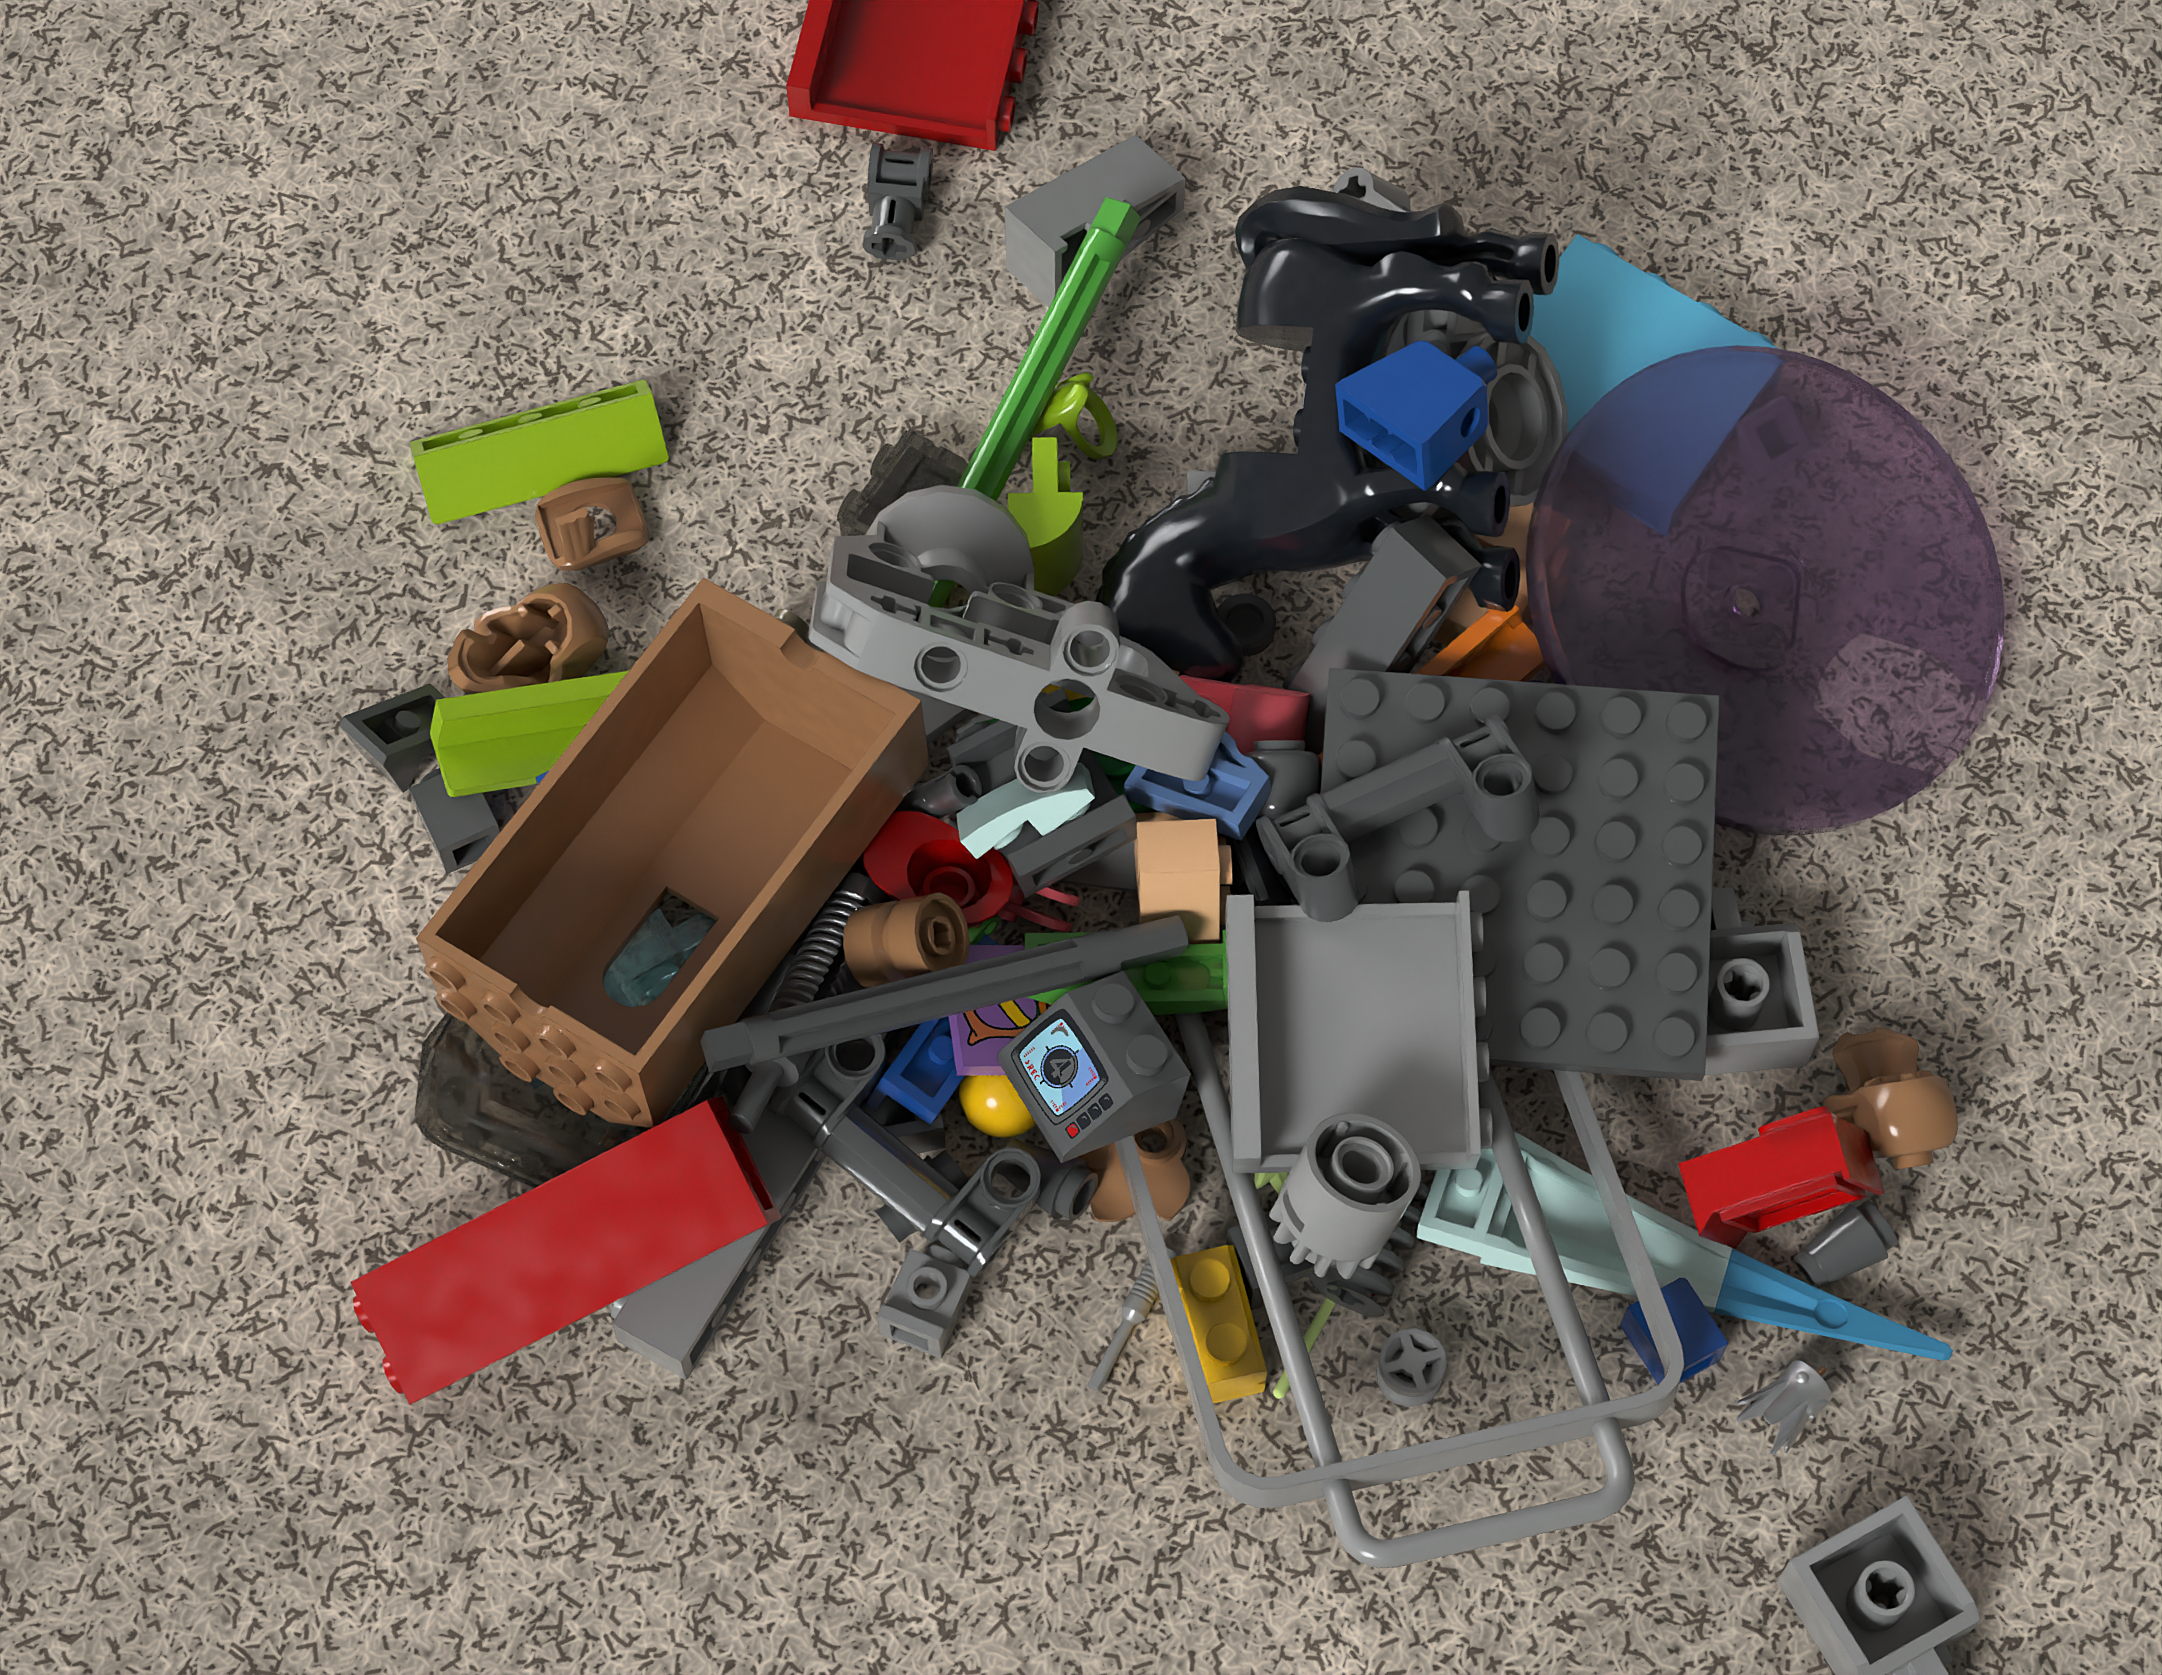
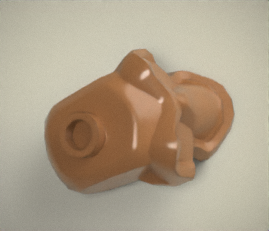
[447,583,610,694]
[1823,1027,1958,1169]

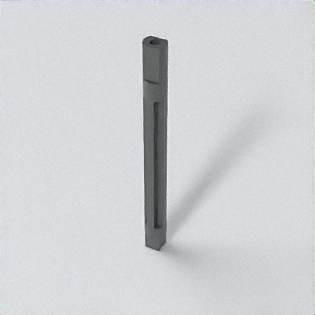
[700,915,1189,1073]

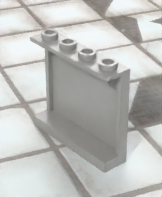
[1225,891,1492,1173]

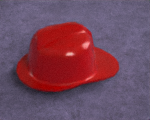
[862,811,1013,929]

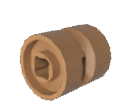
[843,892,970,988]

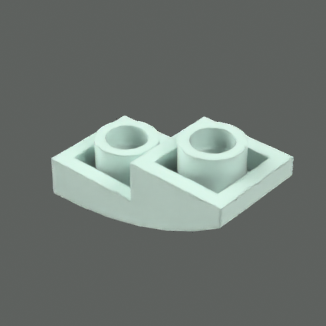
[956,763,1095,859]

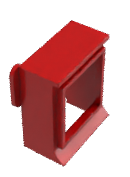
[1678,1106,1885,1249]

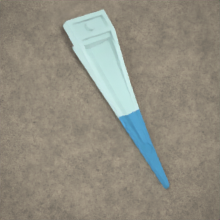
[1416,1132,1953,1361]

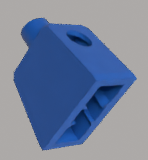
[1335,341,1497,491]

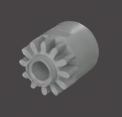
[1269,1113,1421,1279]

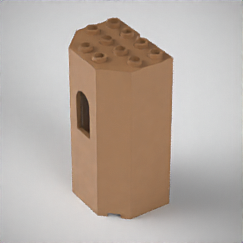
[416,577,929,1128]

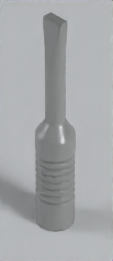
[1087,1247,1177,1392]

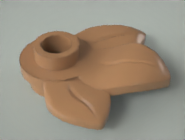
[1076,1118,1191,1222]

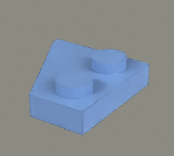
[1124,731,1271,841]

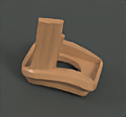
[535,477,650,571]

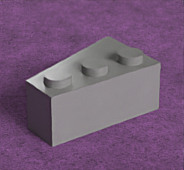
[1005,134,1185,307]

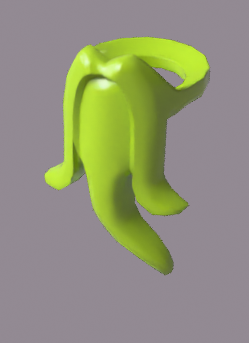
[1028,372,1118,460]

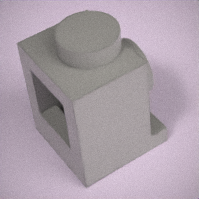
[877,1245,973,1359]

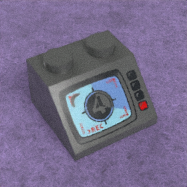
[997,971,1191,1163]

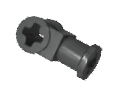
[862,143,933,261]

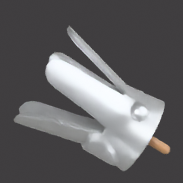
[1736,1360,1832,1454]

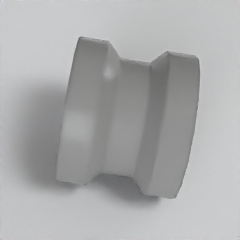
[1376,1328,1447,1407]

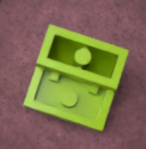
[1008,437,1083,597]

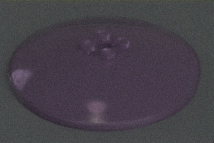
[1525,345,2005,836]

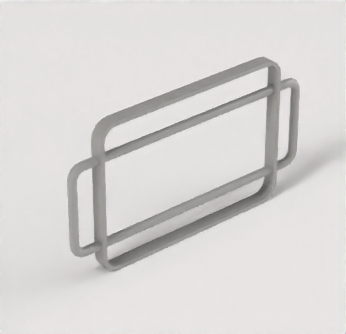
[1115,899,1684,1568]

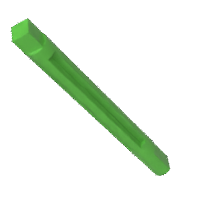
[928,197,1141,608]

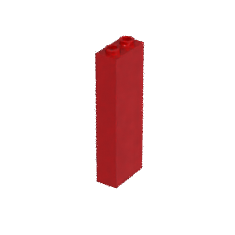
[350,1096,782,1405]

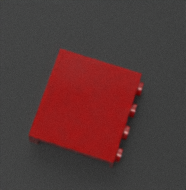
[786,0,1039,151]

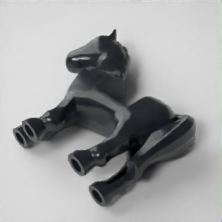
[1095,186,1559,683]

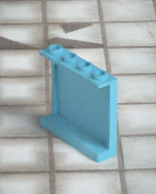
[1530,234,1785,538]

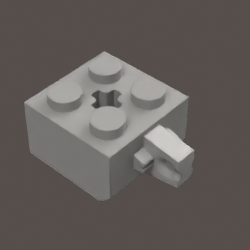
[1705,887,1819,1075]
[1777,1495,1981,1675]

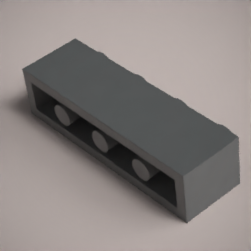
[1282,514,1482,755]

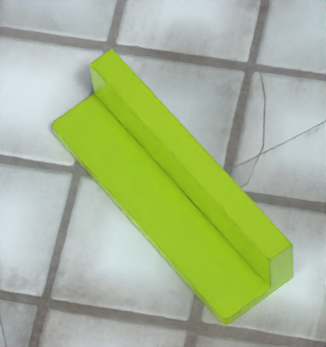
[409,379,669,525]
[430,670,629,797]

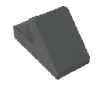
[340,683,446,793]

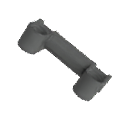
[1256,714,1540,922]
[769,1034,1041,1278]

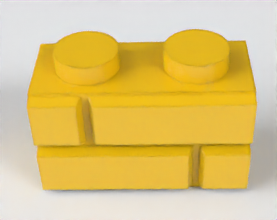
[1170,1245,1267,1404]

